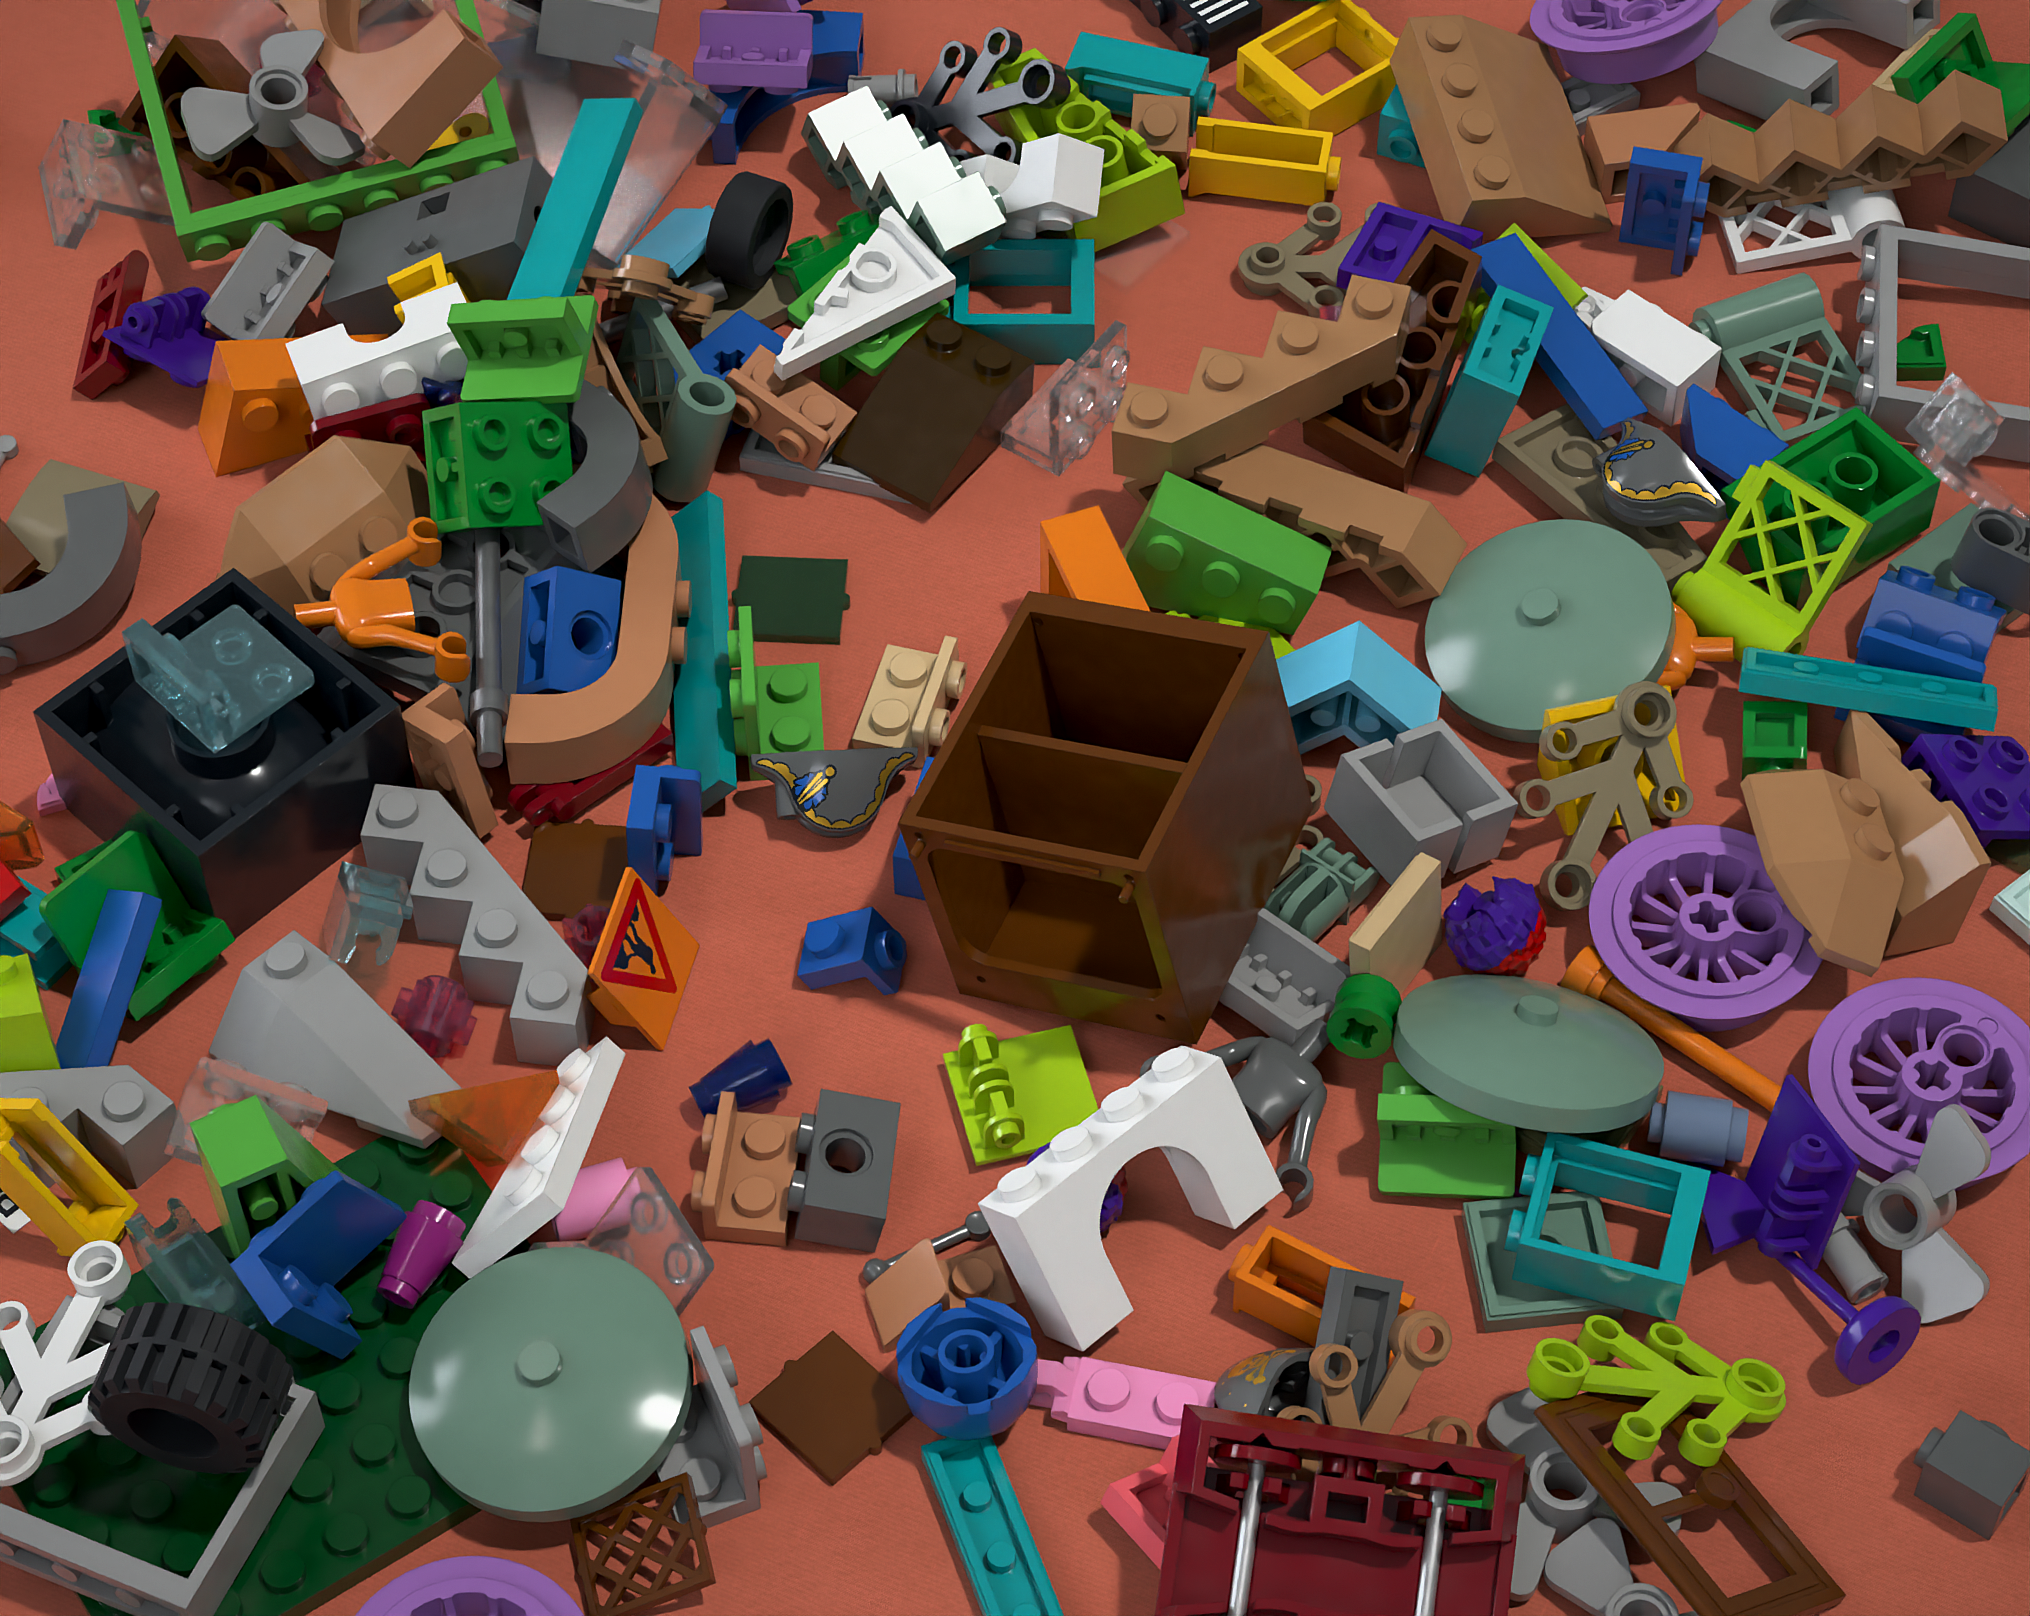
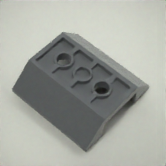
[317,516,626,768]

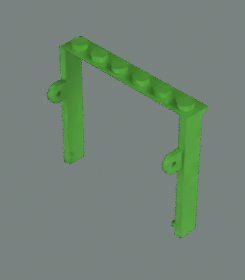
[116,0,520,262]

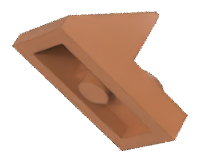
[865,1238,1017,1353]

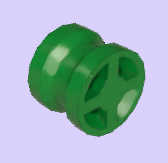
[1326,973,1402,1059]

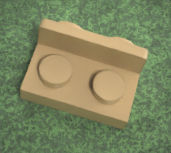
[852,635,967,769]

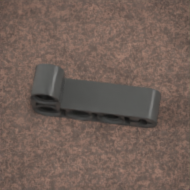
[1951,508,2030,615]

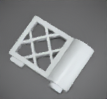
[1718,186,1906,274]

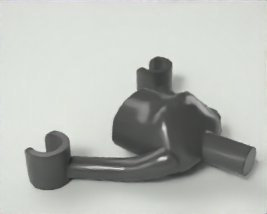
[1140,1019,1331,1212]

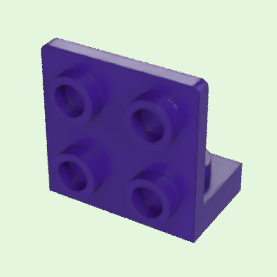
[1901,734,2030,849]

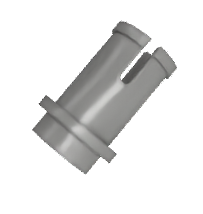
[848,69,919,108]
[1822,1212,1889,1304]

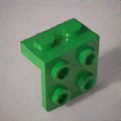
[1891,12,2030,137]
[39,830,235,1021]

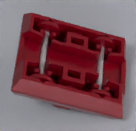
[1154,1403,1526,1616]

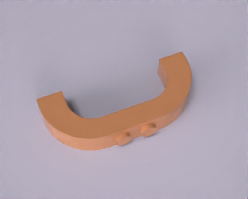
[504,464,692,784]

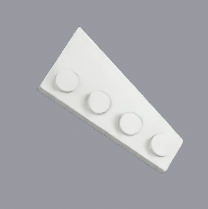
[452,1036,626,1279]

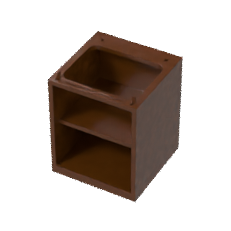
[898,591,1313,1045]

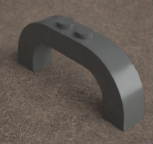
[423,379,653,573]
[0,482,142,675]

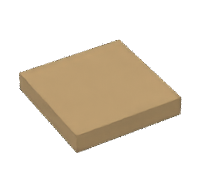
[1349,852,1442,995]

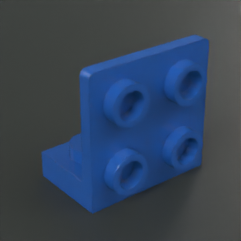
[230,1170,407,1359]

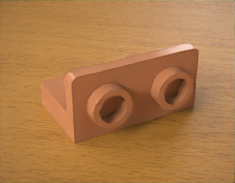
[724,344,857,472]
[402,683,498,839]
[691,1091,802,1247]

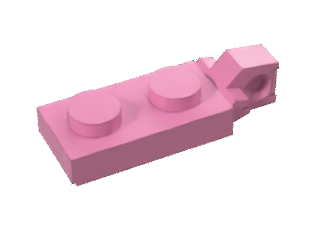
[1029,1357,1217,1450]

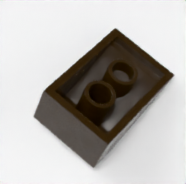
[832,312,1035,513]

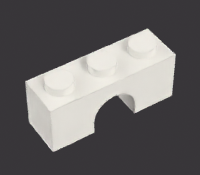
[960,133,1104,239]
[285,282,468,420]

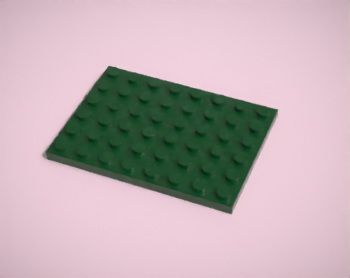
[0,1131,534,1616]

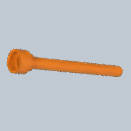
[1561,945,1782,1112]

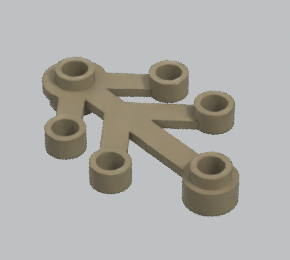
[1238,202,1393,322]
[1513,681,1694,911]

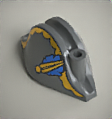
[1592,417,1726,527]
[750,747,918,838]

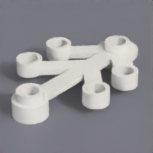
[0,1240,131,1487]

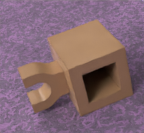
[1131,94,1191,171]

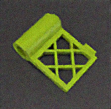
[1670,460,1873,662]

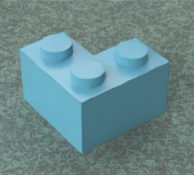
[1276,620,1442,755]

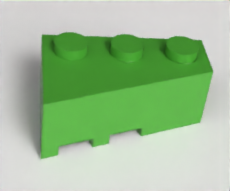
[1122,471,1332,635]

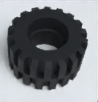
[88,1302,293,1474]

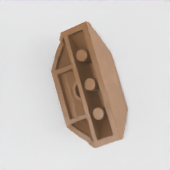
[216,435,431,617]
[1740,769,1904,977]

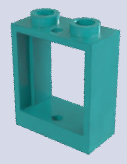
[946,239,1095,364]
[1424,284,1554,478]
[1504,1132,1711,1321]

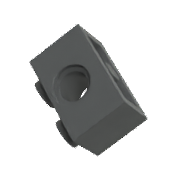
[786,1089,901,1253]

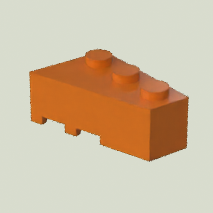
[198,334,389,477]

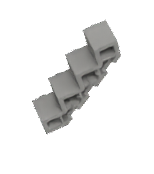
[360,784,596,1066]
[0,1065,187,1189]

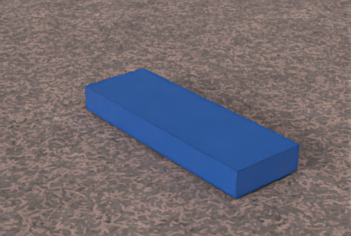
[56,889,162,1069]

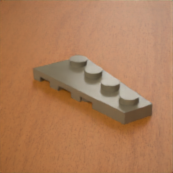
[1491,403,1708,594]

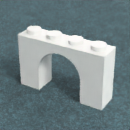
[978,1045,1284,1351]

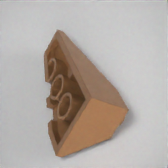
[1834,709,1991,957]

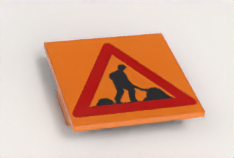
[586,867,700,1051]

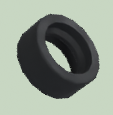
[705,171,794,290]

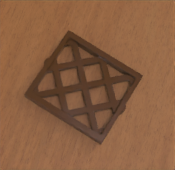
[570,1472,716,1616]

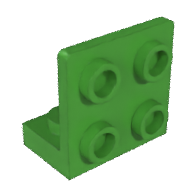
[727,606,824,781]

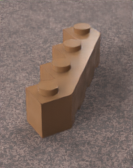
[1674,70,2008,218]
[1111,275,1411,483]
[1122,444,1467,609]

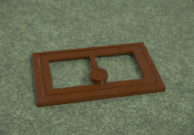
[1533,1391,1846,1616]

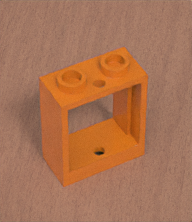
[1040,505,1151,612]

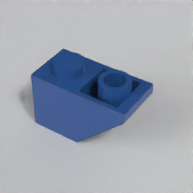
[1680,384,1789,519]

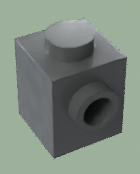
[1913,1410,2030,1540]

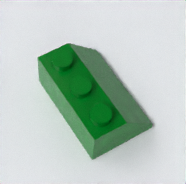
[1720,407,1941,610]

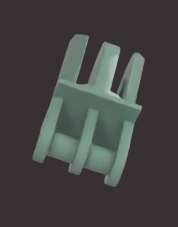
[1264,837,1380,942]

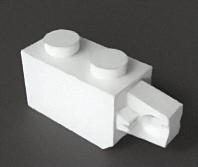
[1574,286,1722,427]

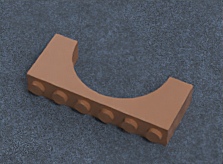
[270,0,503,168]

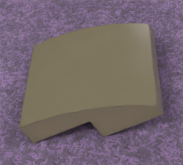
[6,459,160,577]

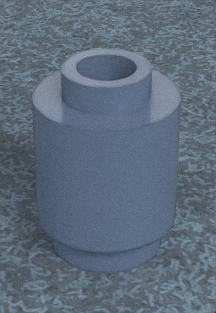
[1647,1090,1749,1167]

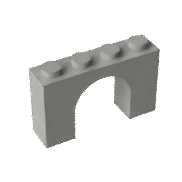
[1694,0,1940,120]

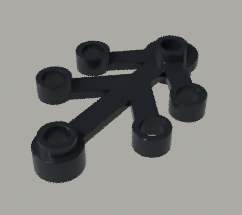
[889,27,1071,165]

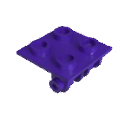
[102,286,228,388]
[1745,1074,1861,1270]

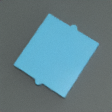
[613,205,715,278]

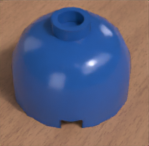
[896,1297,1038,1440]

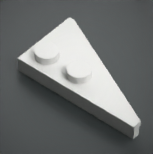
[774,206,956,381]

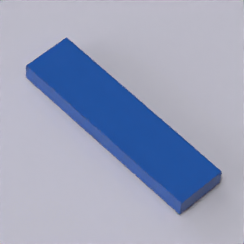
[1470,233,1649,441]

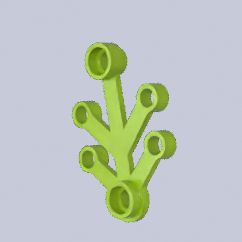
[1526,1315,1786,1467]

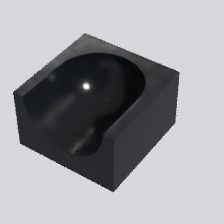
[33,568,417,939]

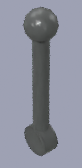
[862,1211,991,1284]

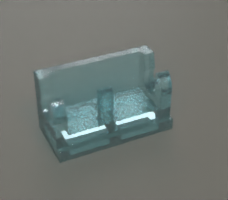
[322,861,414,966]
[124,1197,268,1329]

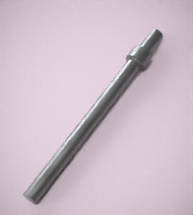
[470,528,509,768]

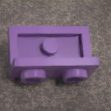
[693,9,813,95]

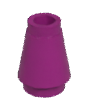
[376,1200,466,1309]

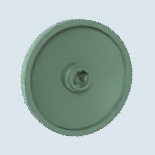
[1425,519,1676,743]
[1392,974,1664,1133]
[409,1247,694,1522]

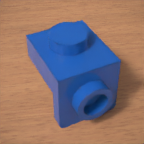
[797,907,907,995]

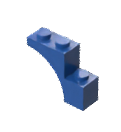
[702,10,865,165]

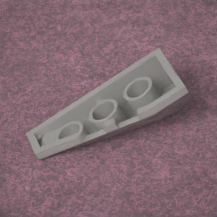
[209,930,476,1149]

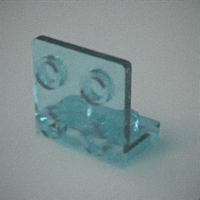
[122,605,315,754]

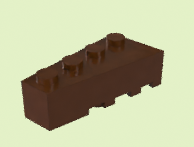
[118,34,342,200]
[1302,229,1482,494]

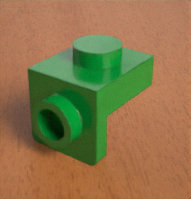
[1742,701,1807,781]

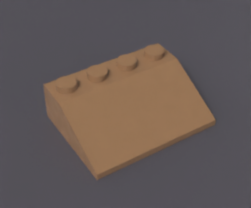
[1390,15,1612,241]

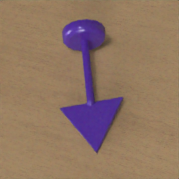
[1686,1162,1921,1385]

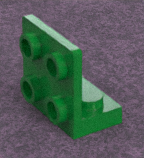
[422,401,573,535]

